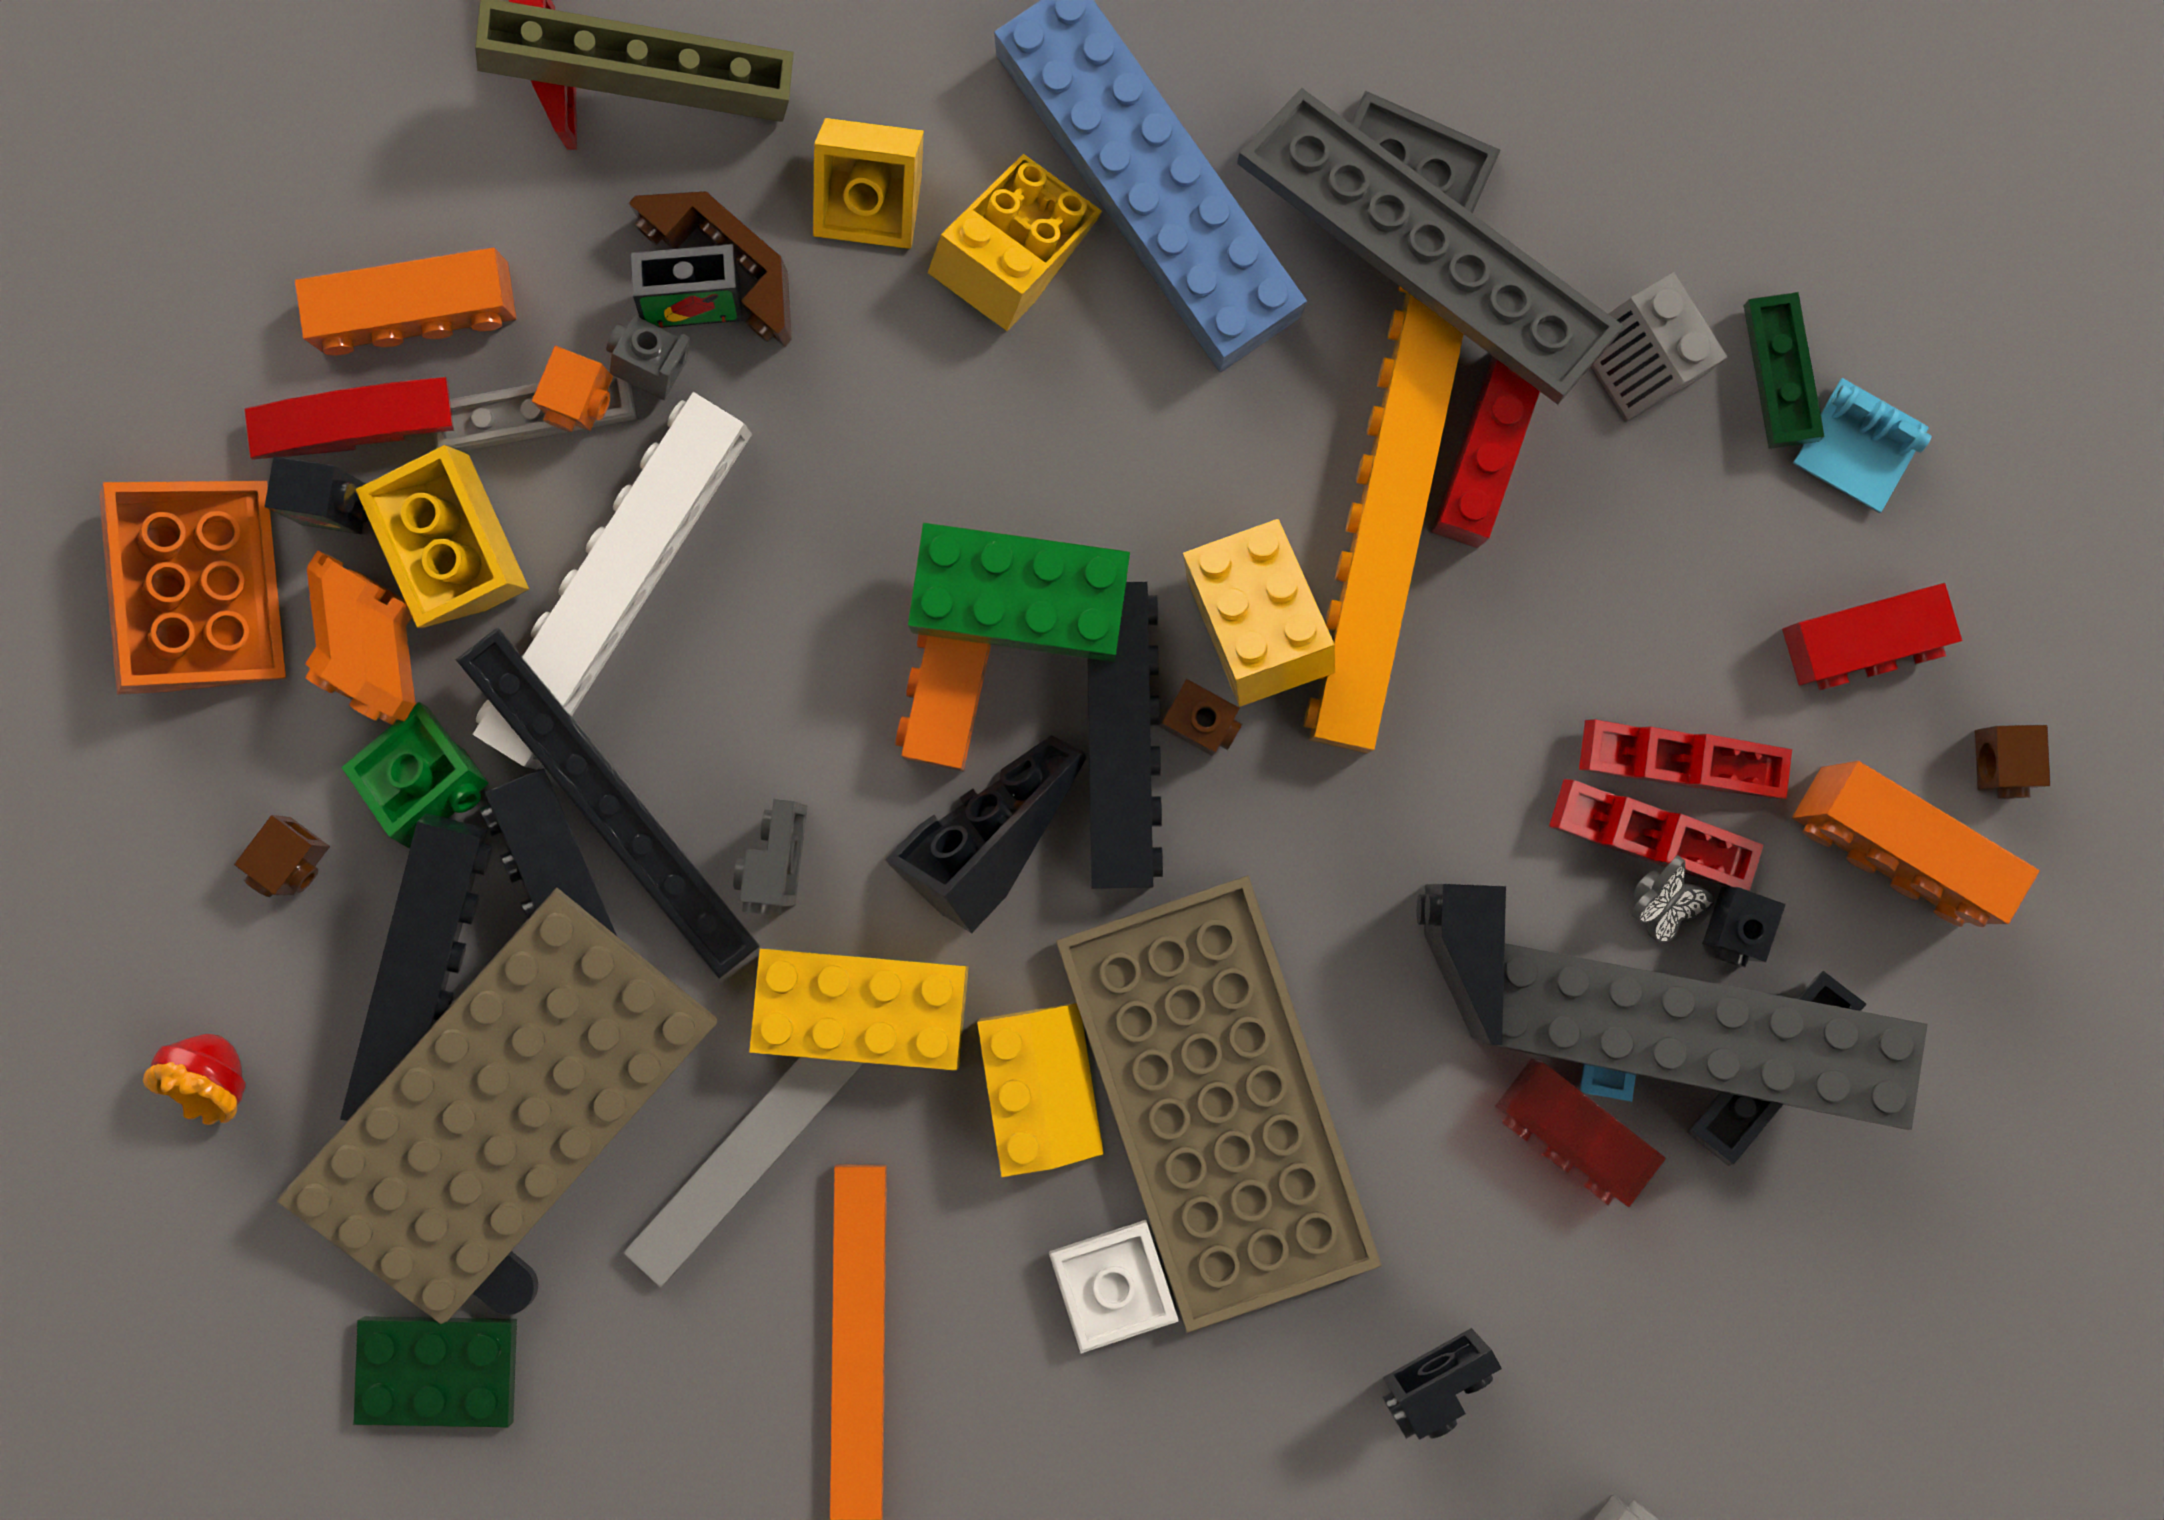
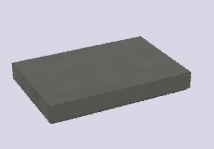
[1350,91,1501,213]

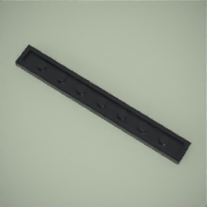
[455,628,760,979]

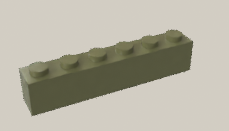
[475,0,794,122]

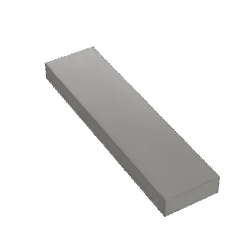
[434,370,637,452]

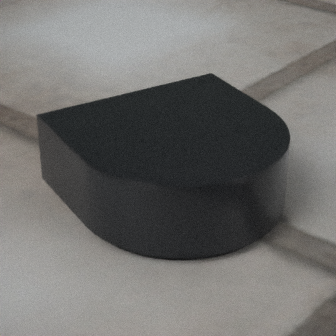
[473,1251,538,1315]

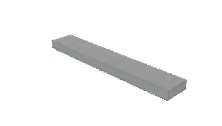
[623,1057,864,1288]

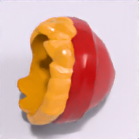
[143,1034,246,1125]

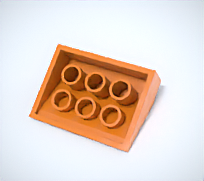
[99,481,286,695]

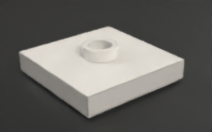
[1049,1220,1179,1353]

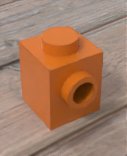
[531,345,613,432]

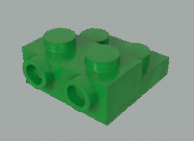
[341,702,489,849]

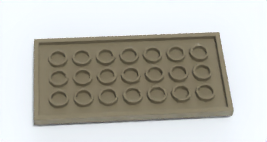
[1056,875,1382,1333]
[277,888,717,1324]

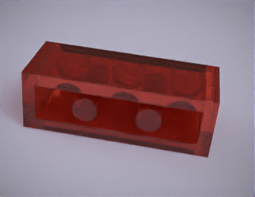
[1495,1058,1666,1207]

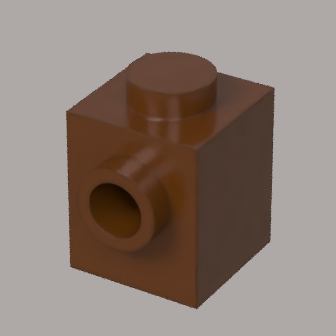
[1160,679,1242,756]
[234,815,330,897]

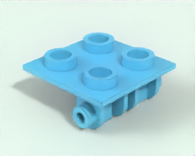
[1792,378,1932,513]

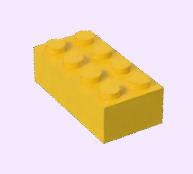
[749,949,969,1070]

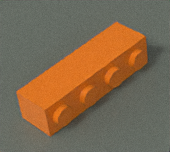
[295,247,517,355]
[895,634,991,772]

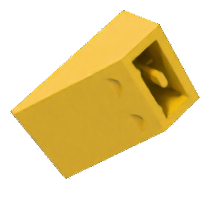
[928,153,1102,331]

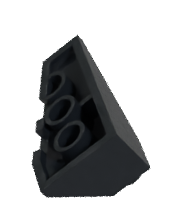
[885,735,1087,933]

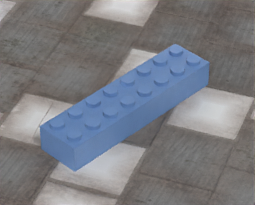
[994,0,1307,373]

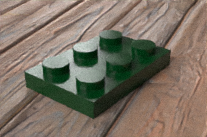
[353,1316,517,1428]

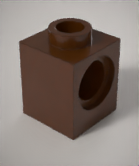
[1975,725,2050,799]

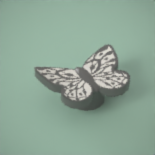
[1632,855,1715,944]

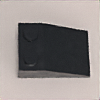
[1416,884,1506,1045]

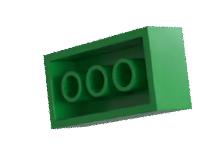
[908,523,1130,662]

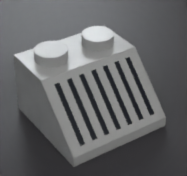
[1591,272,1728,422]

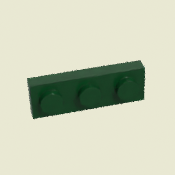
[1743,292,1825,449]

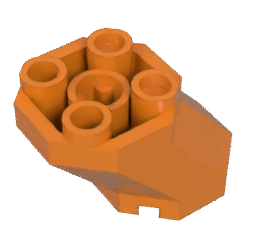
[305,550,416,725]

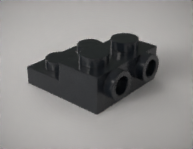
[1383,1328,1502,1440]

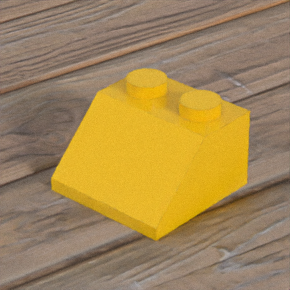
[813,118,924,249]

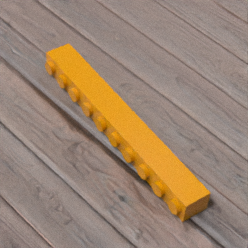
[1303,285,1464,753]

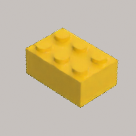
[1183,519,1335,707]

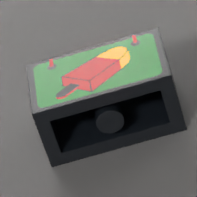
[631,244,743,328]
[264,456,369,535]

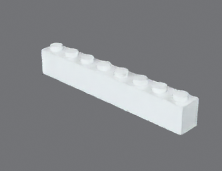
[473,392,752,770]

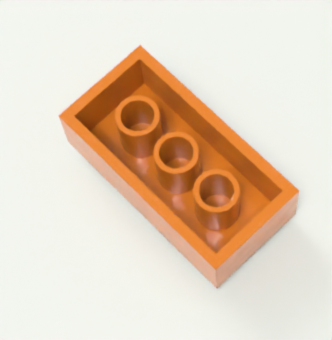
[1791,760,2040,927]

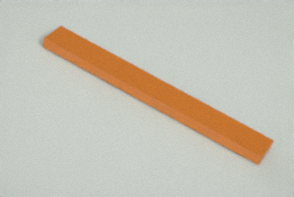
[830,1164,887,1520]

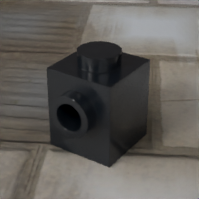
[1702,887,1786,968]

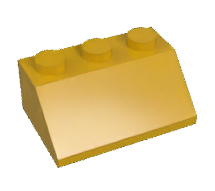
[356,445,529,628]
[977,1003,1104,1177]

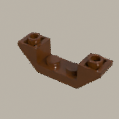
[628,191,792,347]

